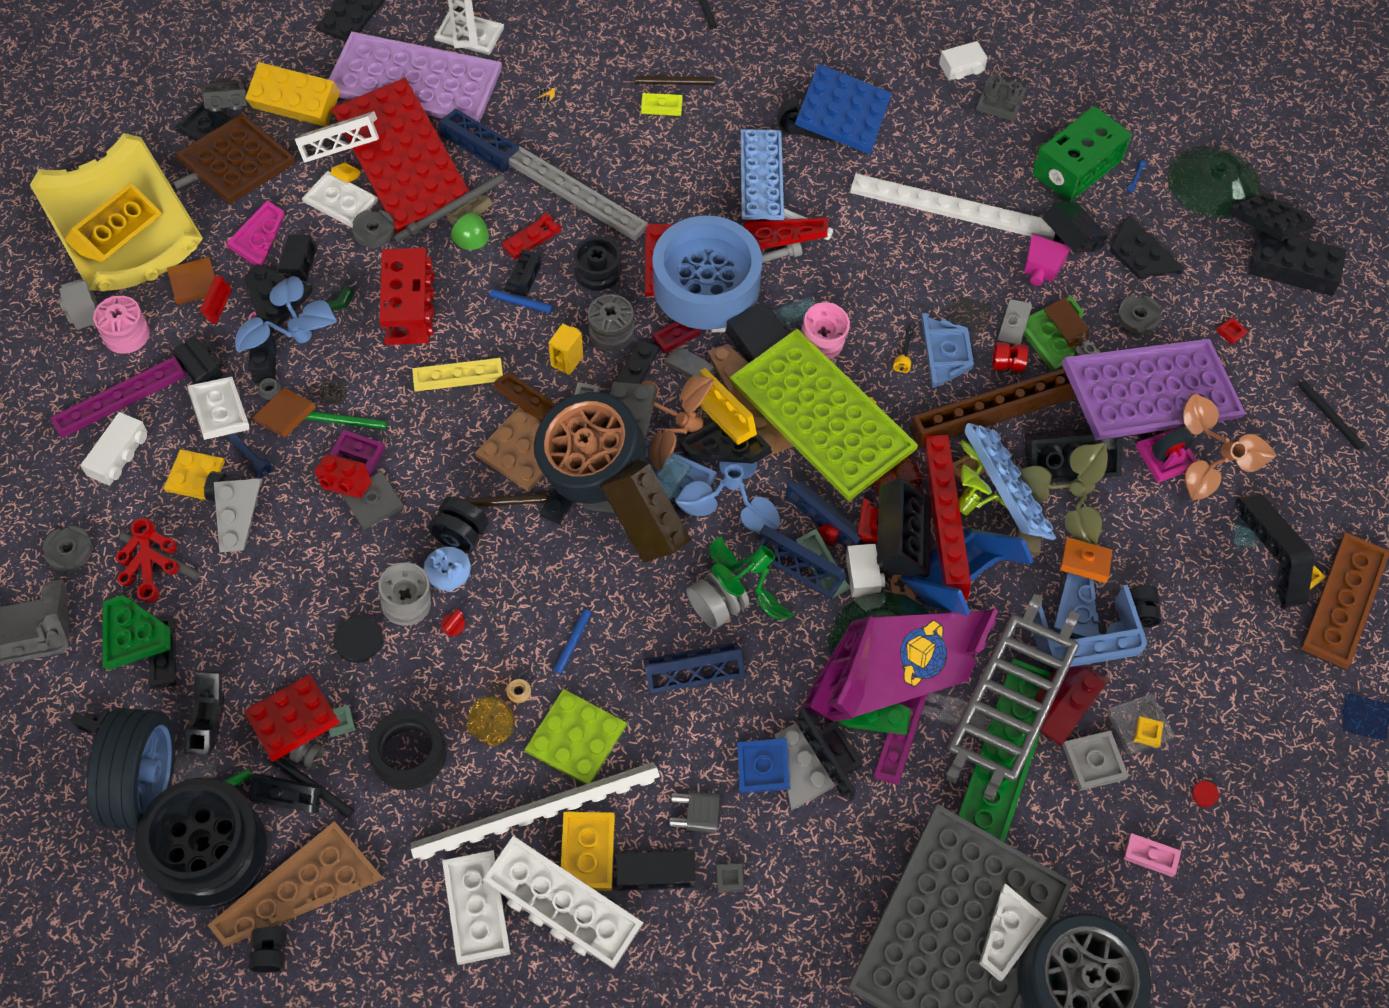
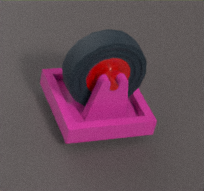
[1135,428,1197,483]

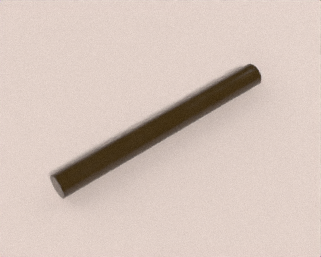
[635,76,715,85]
[463,494,547,507]

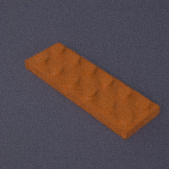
[1301,532,1389,669]

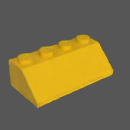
[64,182,162,262]

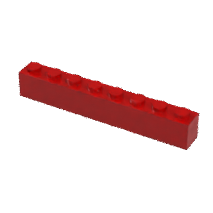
[924,435,971,600]

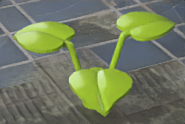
[958,440,1008,516]

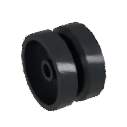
[574,236,621,291]
[428,496,489,553]

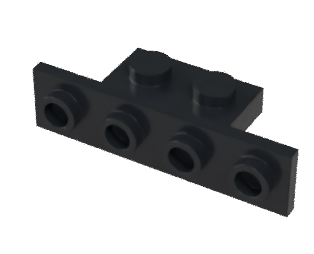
[797,708,863,802]

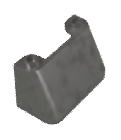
[0,579,69,665]

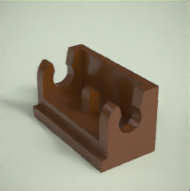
[1044,297,1089,348]

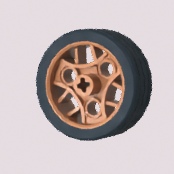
[534,392,647,504]

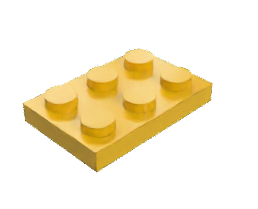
[561,812,615,891]

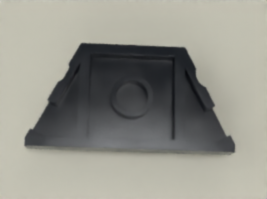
[1110,216,1185,279]

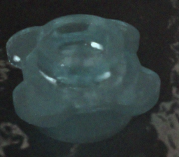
[1233,525,1257,548]

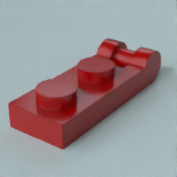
[502,213,562,260]

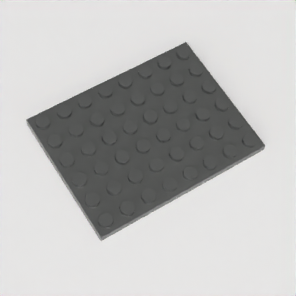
[846,804,1073,1008]

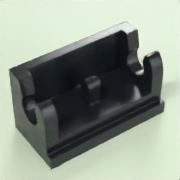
[278,235,318,281]
[504,250,542,297]

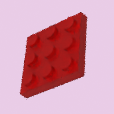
[244,674,340,762]

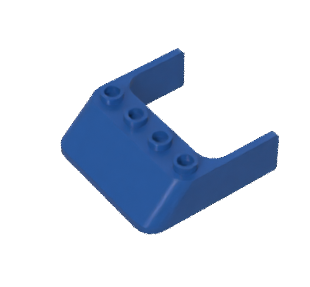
[901,528,1034,616]

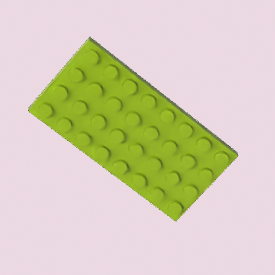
[730,329,918,501]

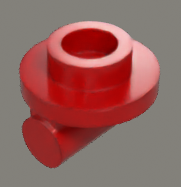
[441,609,465,636]

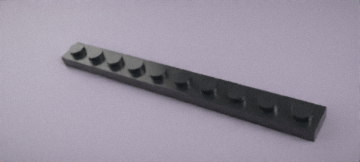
[540,339,660,525]

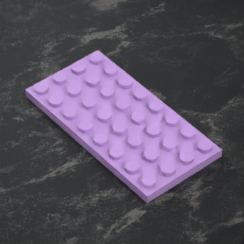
[329,32,502,122]

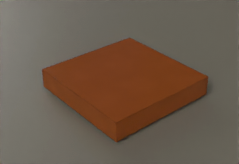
[167,257,215,305]
[253,388,316,438]

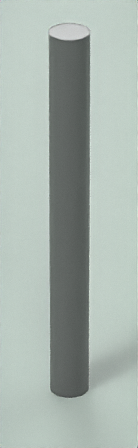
[119,531,201,581]

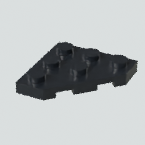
[245,264,313,330]
[679,421,772,464]

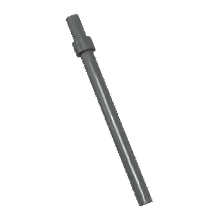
[393,174,505,243]

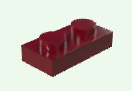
[652,322,701,354]

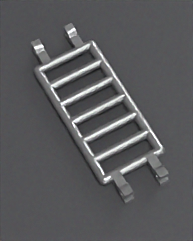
[946,594,1080,802]

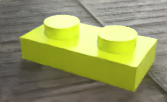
[641,93,683,116]

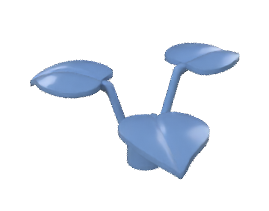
[235,276,337,353]
[675,462,780,532]

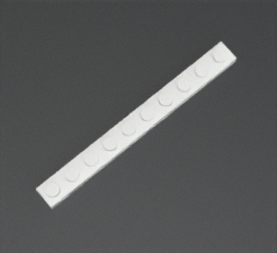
[850,173,1055,241]
[411,762,660,859]

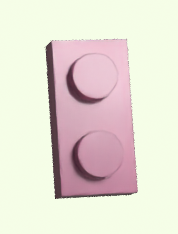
[1123,833,1181,877]

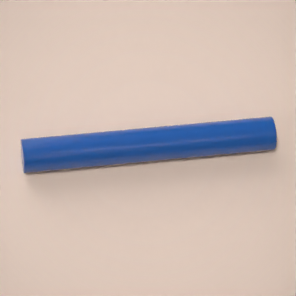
[490,289,553,314]
[553,609,592,675]

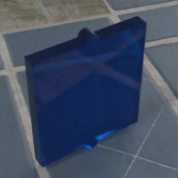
[1342,693,1389,741]

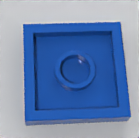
[737,738,791,793]

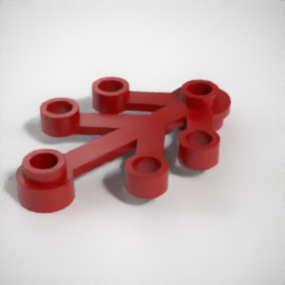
[115,518,179,603]

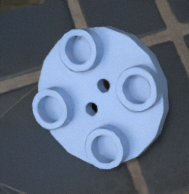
[424,547,471,592]

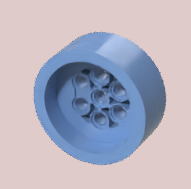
[653,216,762,330]

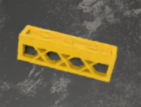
[699,368,757,445]

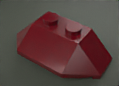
[1034,665,1110,746]

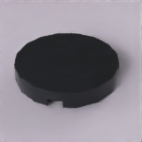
[334,616,383,663]

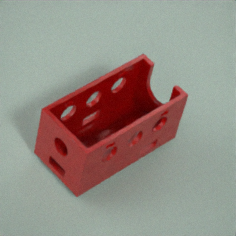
[379,248,435,345]

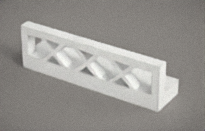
[448,0,478,48]
[295,111,379,163]

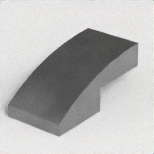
[664,347,715,379]

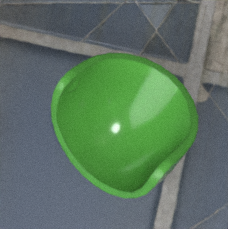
[451,213,489,250]

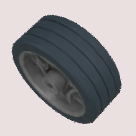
[1017,913,1152,1008]

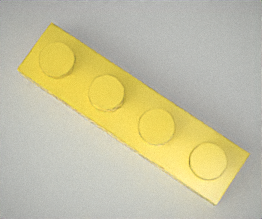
[412,358,503,391]

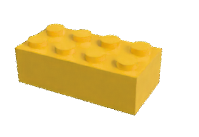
[245,62,340,127]

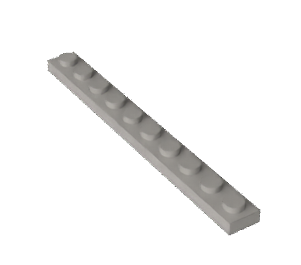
[483,127,648,241]

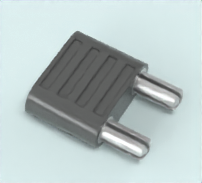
[669,791,720,833]

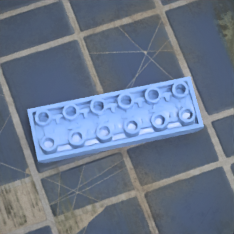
[741,129,784,220]
[965,423,1056,540]

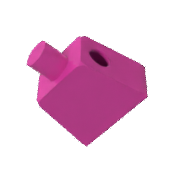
[1024,234,1070,286]

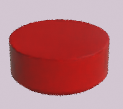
[1192,781,1219,807]

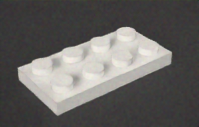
[442,850,510,965]

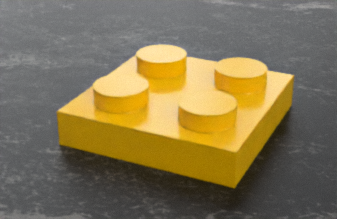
[164,449,225,500]

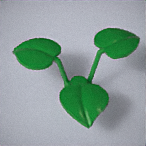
[708,536,795,619]

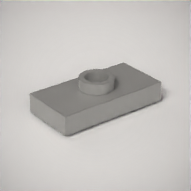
[998,299,1032,345]

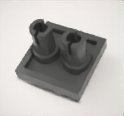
[976,75,1027,122]

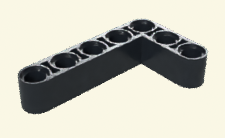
[1235,494,1314,609]

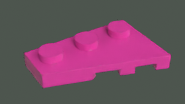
[227,200,285,266]

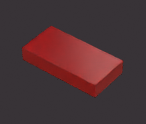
[200,276,232,324]

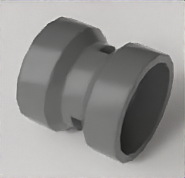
[289,741,325,770]

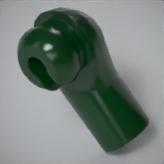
[326,286,354,311]

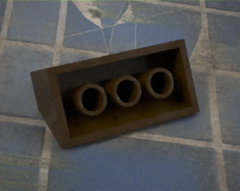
[600,459,691,563]

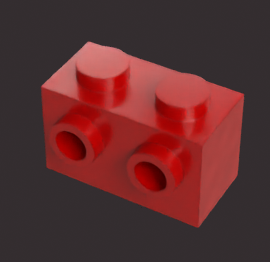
[314,454,372,498]

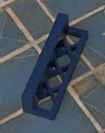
[440,108,519,173]
[785,480,866,549]
[754,525,847,599]
[643,643,745,694]

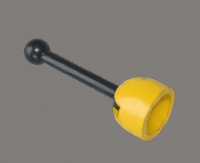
[893,328,914,373]

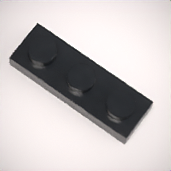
[149,616,177,689]

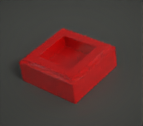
[1216,317,1248,345]

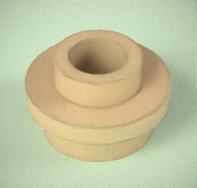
[506,679,531,703]

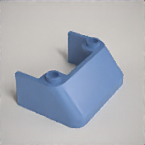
[1033,585,1147,667]

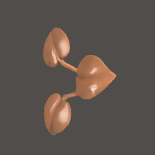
[641,375,715,472]
[1183,393,1277,500]

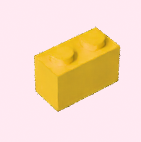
[548,323,583,375]

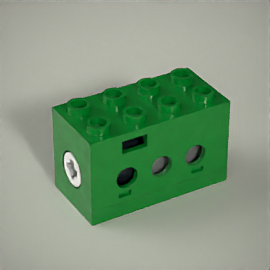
[1033,106,1132,202]

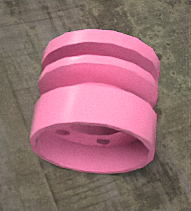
[93,296,150,354]
[800,302,850,359]

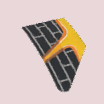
[538,88,555,103]

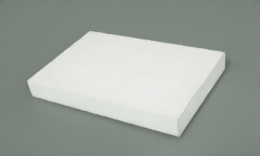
[435,11,504,55]
[302,171,378,228]
[187,377,249,440]

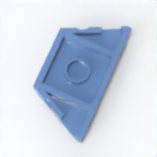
[921,313,974,388]

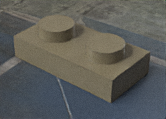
[447,195,492,225]

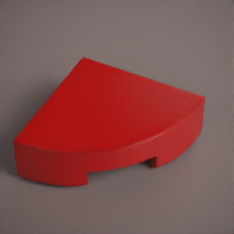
[817,524,840,546]

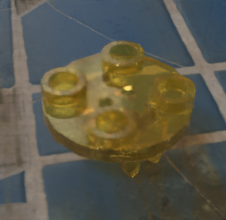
[466,696,515,746]

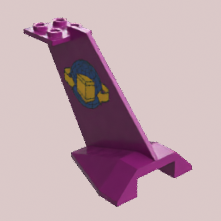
[802,608,998,721]

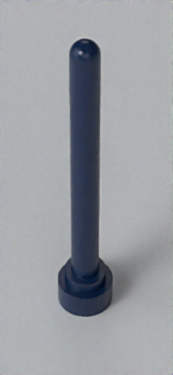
[225,433,273,479]

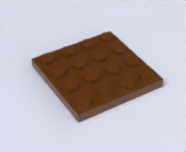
[176,114,296,204]

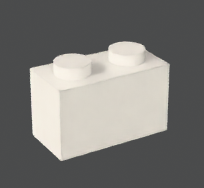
[939,41,987,80]
[845,544,885,598]

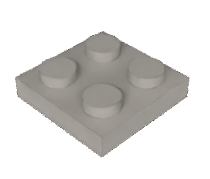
[1062,731,1129,791]

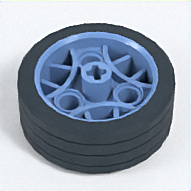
[86,708,176,831]

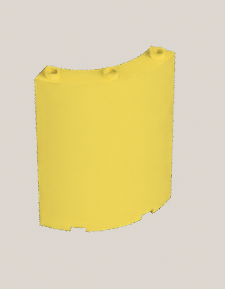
[30,133,203,291]

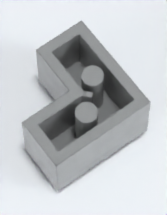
[58,279,98,330]

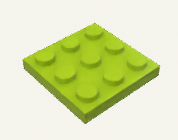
[525,689,627,785]

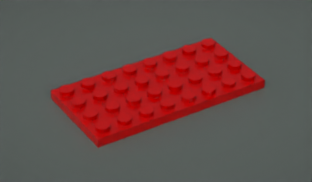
[331,77,470,233]

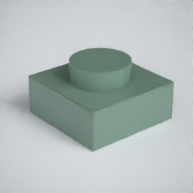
[329,705,355,737]

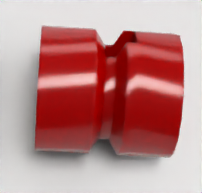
[992,342,1028,373]

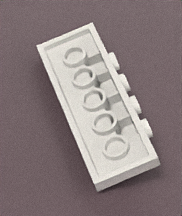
[483,836,643,969]

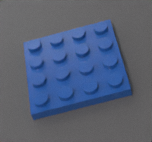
[794,63,892,154]

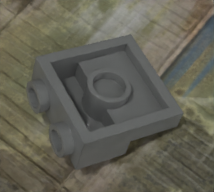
[200,81,247,111]

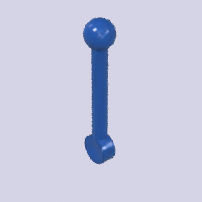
[1126,160,1146,193]

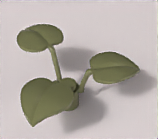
[1020,443,1108,545]

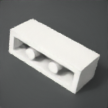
[80,412,148,486]

